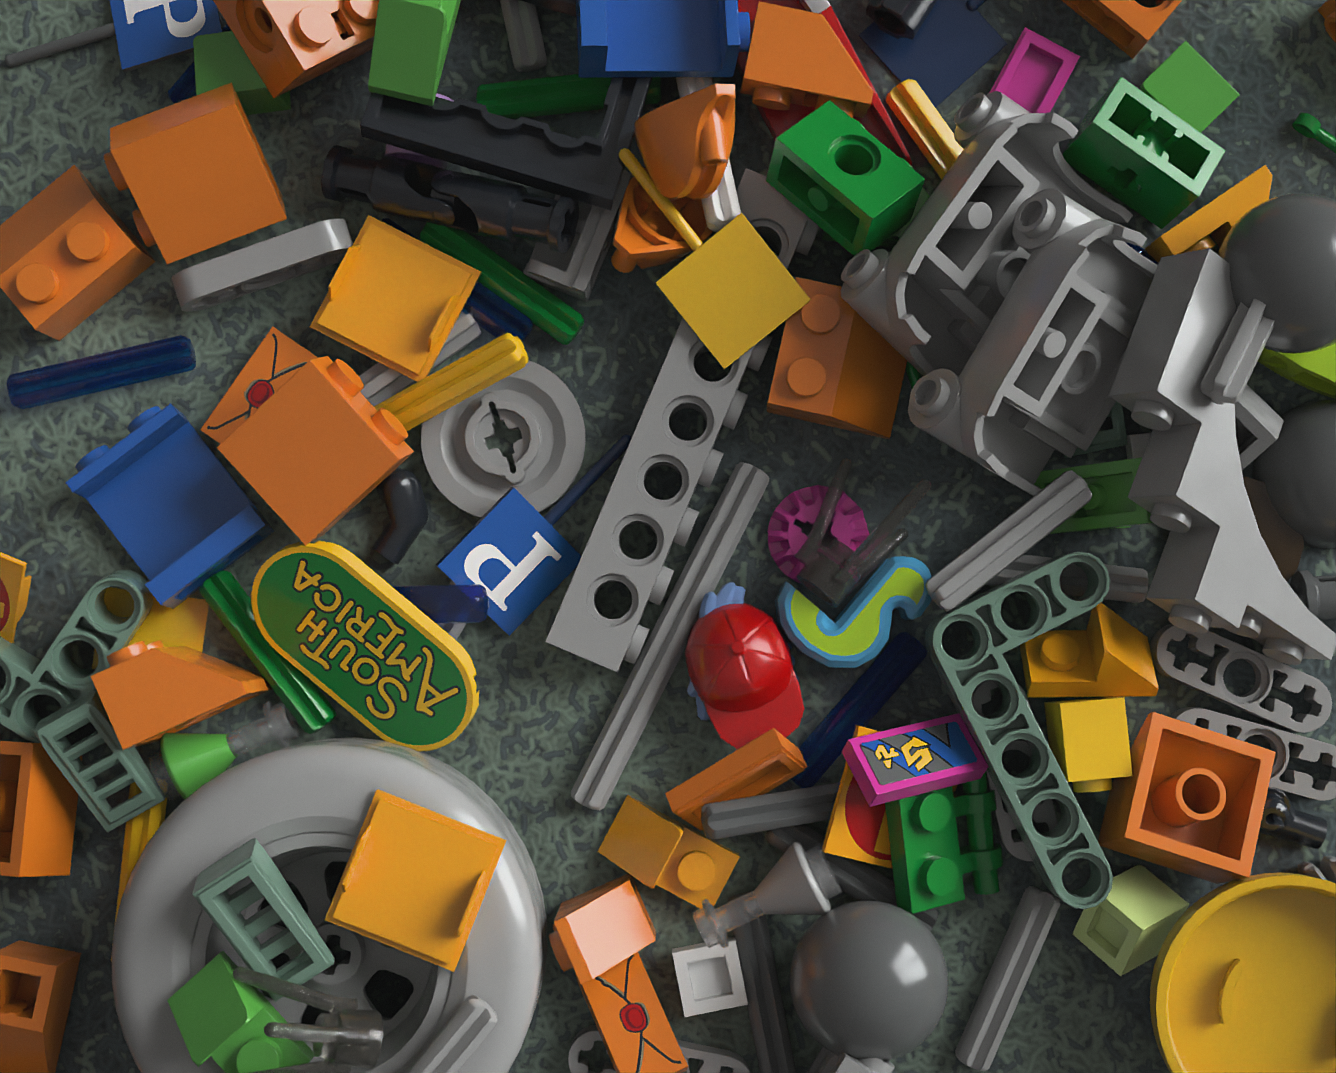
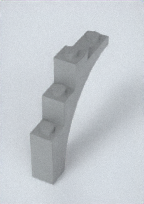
[1109,248,1336,665]

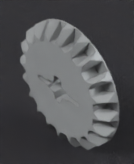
[421,361,586,518]

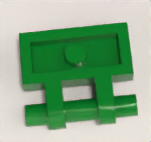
[885,772,1003,914]

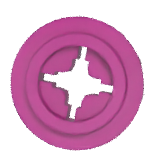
[767,485,870,587]

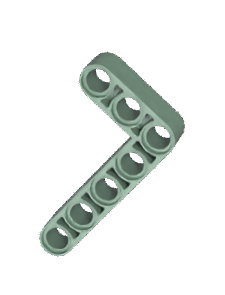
[925,552,1113,909]
[0,570,153,743]

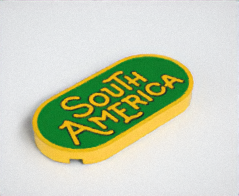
[251,541,479,751]

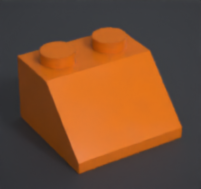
[0,165,156,341]
[767,277,907,439]
[90,640,272,750]
[1098,712,1276,884]
[0,741,82,877]

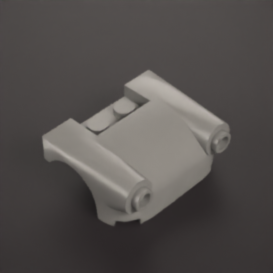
[841,91,1133,376]
[908,189,1158,496]

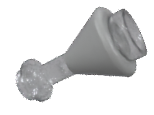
[693,842,842,949]

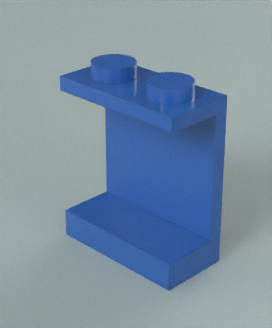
[576,0,750,78]
[65,403,274,609]

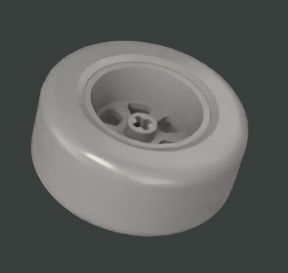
[111,738,548,1073]

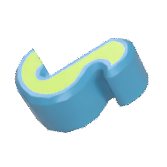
[775,556,932,668]

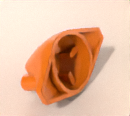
[634,83,736,199]
[611,168,713,273]

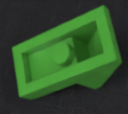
[368,0,461,106]
[1034,457,1153,534]
[167,951,316,1073]

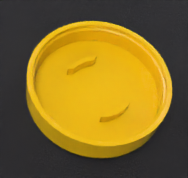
[1150,873,1336,1073]

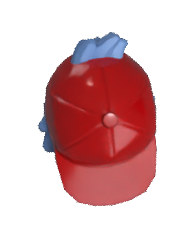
[685,582,804,749]

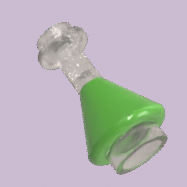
[149,701,299,801]

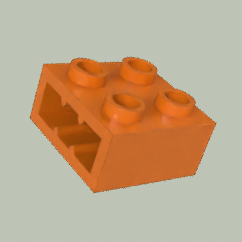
[104,82,287,264]
[216,356,414,545]

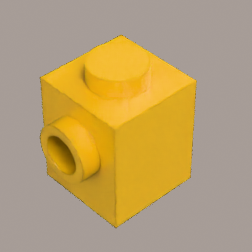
[1044,697,1133,793]

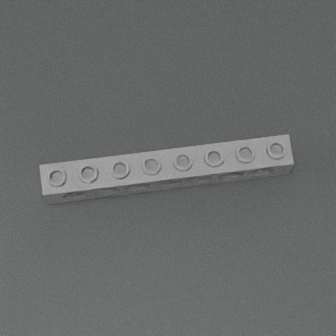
[546,168,819,672]

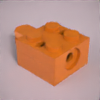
[213,0,379,98]

